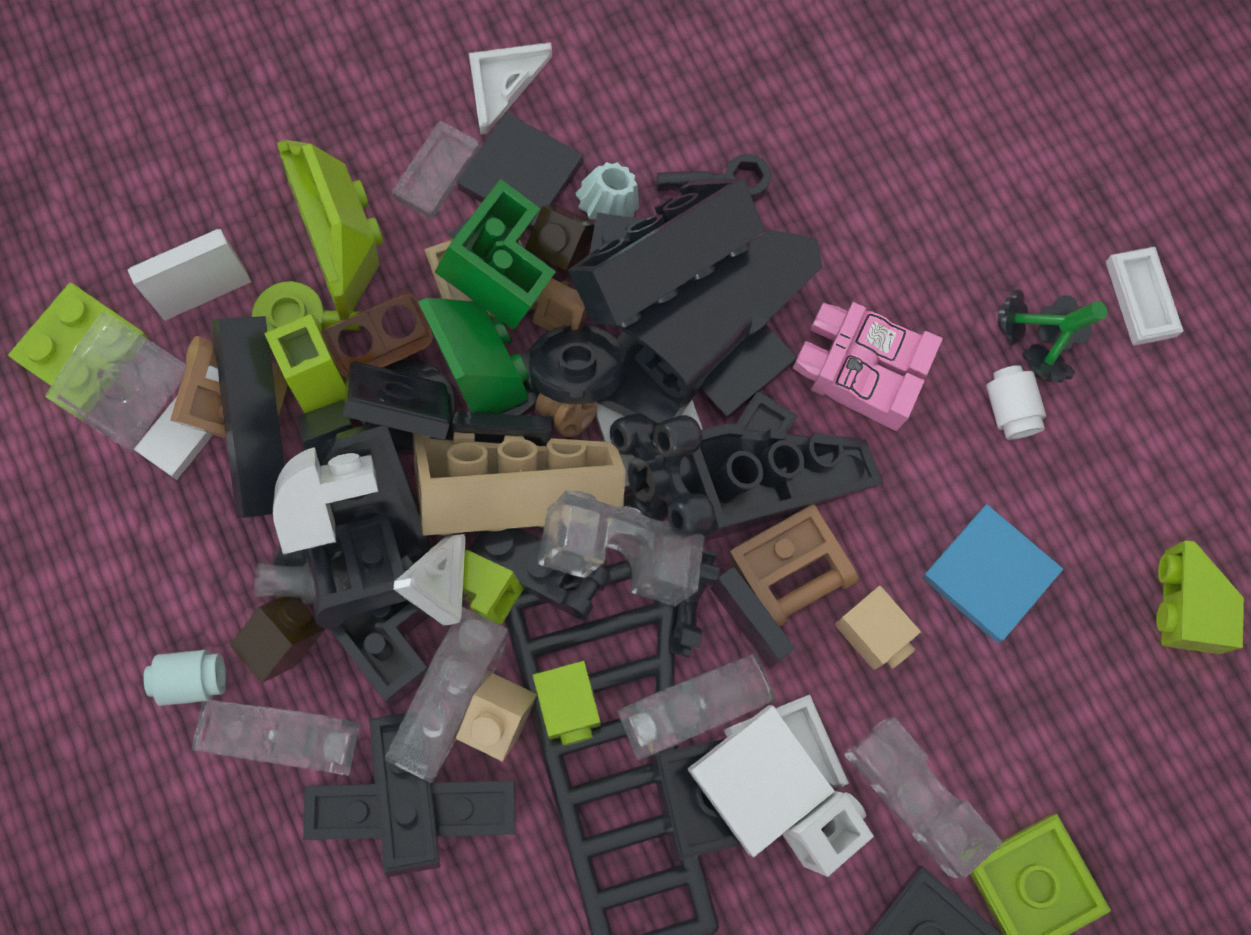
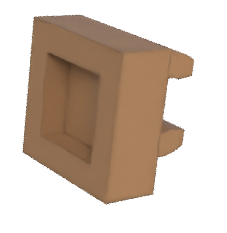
[532,278,588,331]

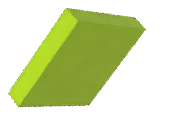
[964,814,1111,935]

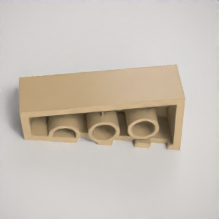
[413,432,626,536]

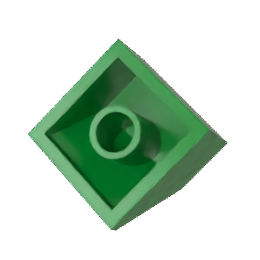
[418,297,530,414]

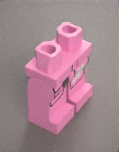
[793,302,943,431]

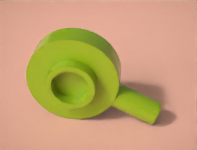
[252,282,362,349]

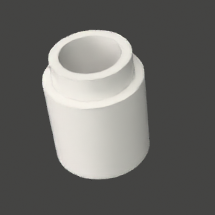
[986,365,1046,440]

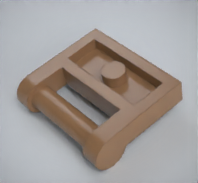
[170,336,288,438]
[728,504,859,627]

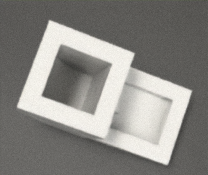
[273,447,378,554]

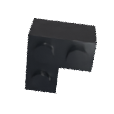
[330,555,434,706]

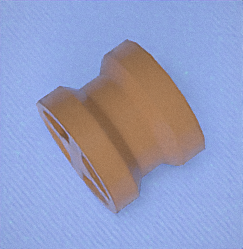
[535,393,598,437]

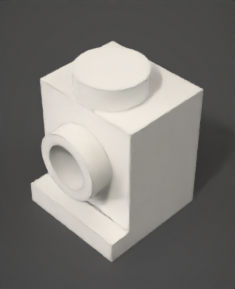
[783,790,874,877]

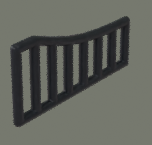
[505,553,719,935]

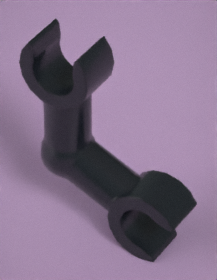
[670,549,720,658]

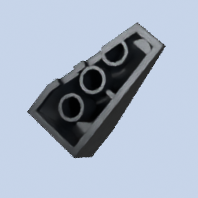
[687,424,883,544]

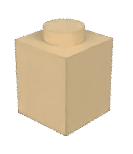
[834,585,921,670]
[456,673,538,762]

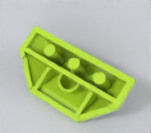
[276,140,383,320]

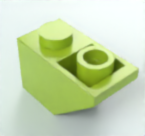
[264,313,347,413]
[1156,540,1244,654]

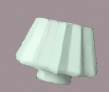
[575,162,639,221]

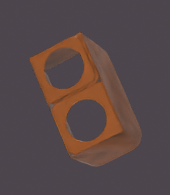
[321,291,433,378]

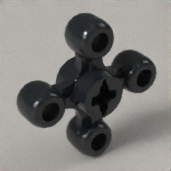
[609,413,715,537]

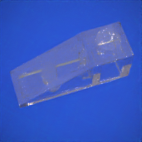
[385,607,509,783]
[617,653,777,760]
[191,700,360,776]

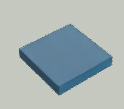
[921,504,1063,644]

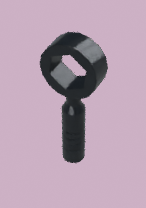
[657,154,771,202]

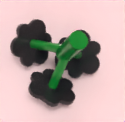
[998,290,1108,383]

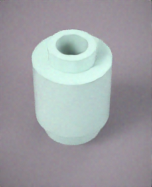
[144,649,226,706]

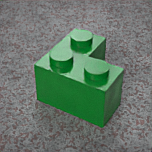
[434,179,556,330]

